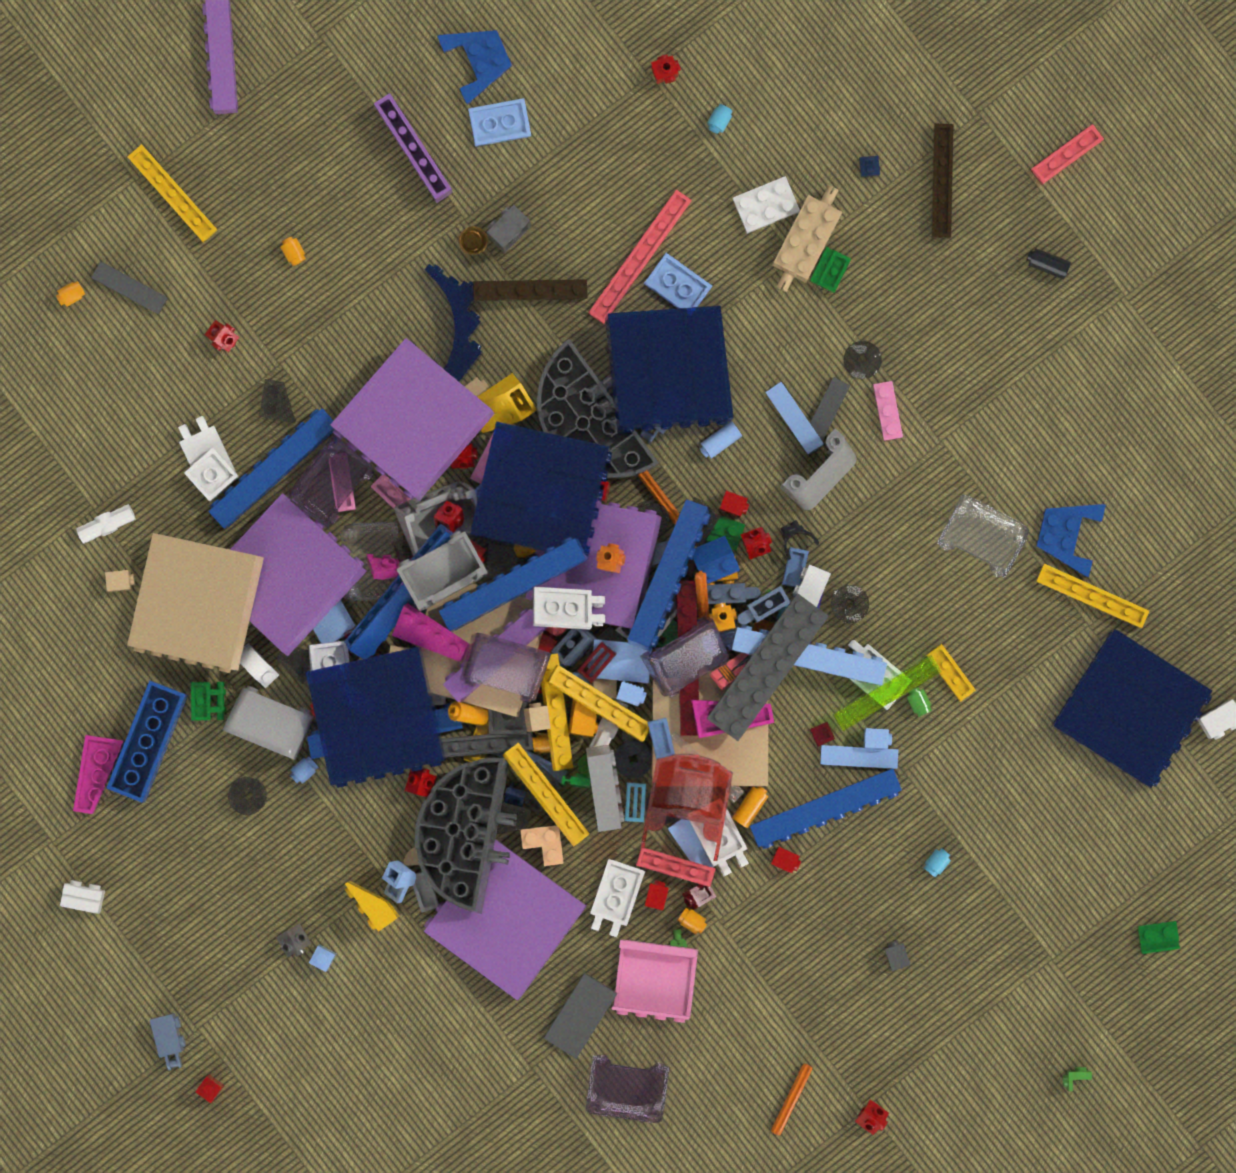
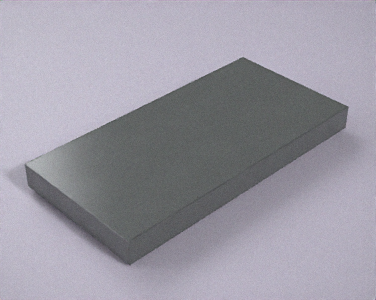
[544,973,617,1059]

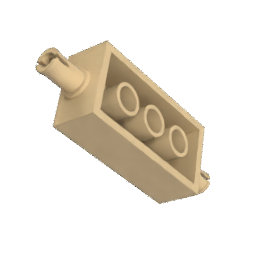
[773,185,842,292]

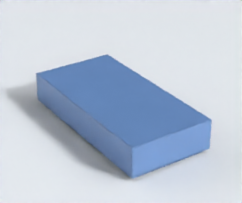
[782,547,809,588]
[648,718,675,760]

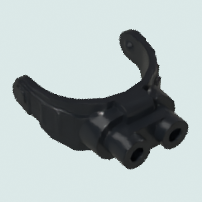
[780,520,819,560]

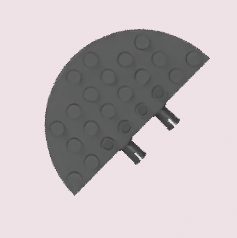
[537,339,659,479]
[415,758,517,914]

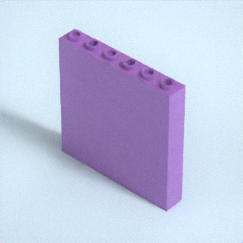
[331,338,495,501]
[230,493,367,656]
[525,495,662,629]
[424,839,587,1000]

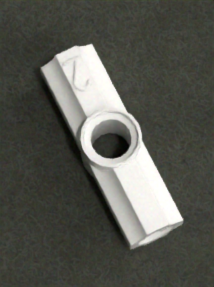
[76,504,136,544]
[589,699,628,747]

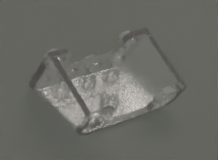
[340,522,398,602]

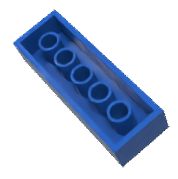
[106,680,188,803]

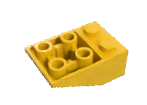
[477,373,537,433]
[345,881,400,932]

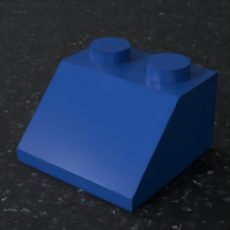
[693,536,740,585]

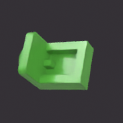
[1063,1067,1092,1091]

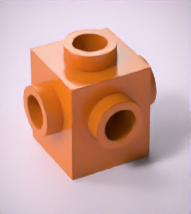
[596,543,626,574]

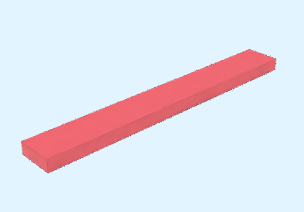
[588,189,692,325]

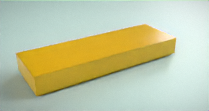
[926,644,976,702]

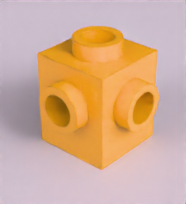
[708,603,737,633]

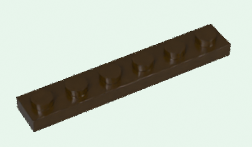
[931,123,954,239]
[472,279,588,301]

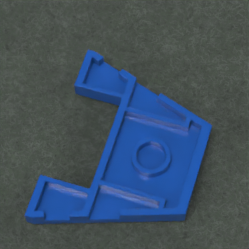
[437,30,512,105]
[1036,504,1106,577]

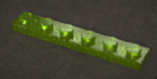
[832,655,942,731]

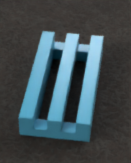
[625,783,646,822]

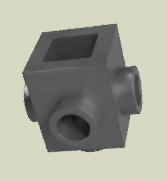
[276,924,311,957]

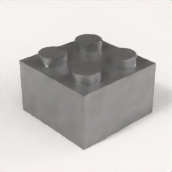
[487,205,531,254]

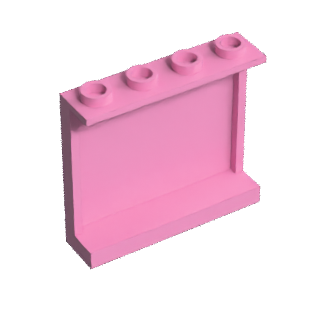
[612,939,699,1023]

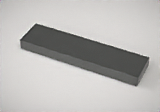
[91,261,168,315]
[799,377,851,454]

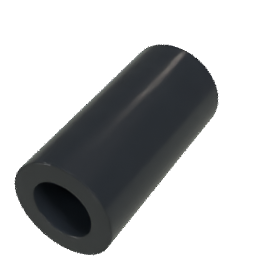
[1026,248,1071,280]

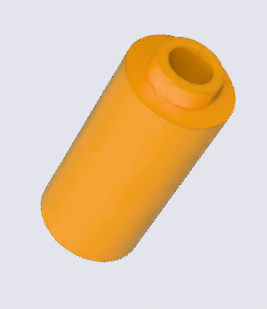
[448,701,489,726]
[732,786,769,829]

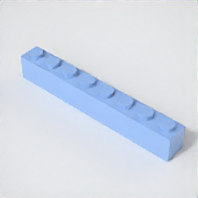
[730,625,887,686]

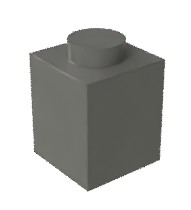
[884,940,910,971]

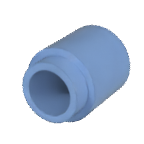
[290,756,319,784]

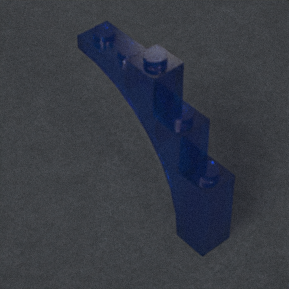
[425,264,483,383]

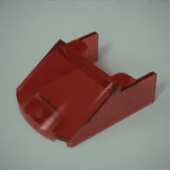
[641,754,733,861]

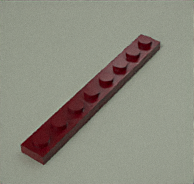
[676,581,699,736]

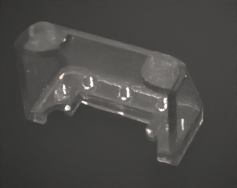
[937,495,1029,578]

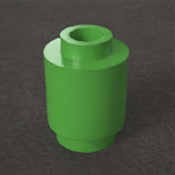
[906,687,932,717]

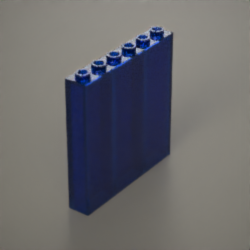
[605,306,734,433]
[470,421,613,557]
[1051,629,1212,788]
[306,647,446,788]

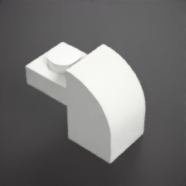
[240,643,279,688]

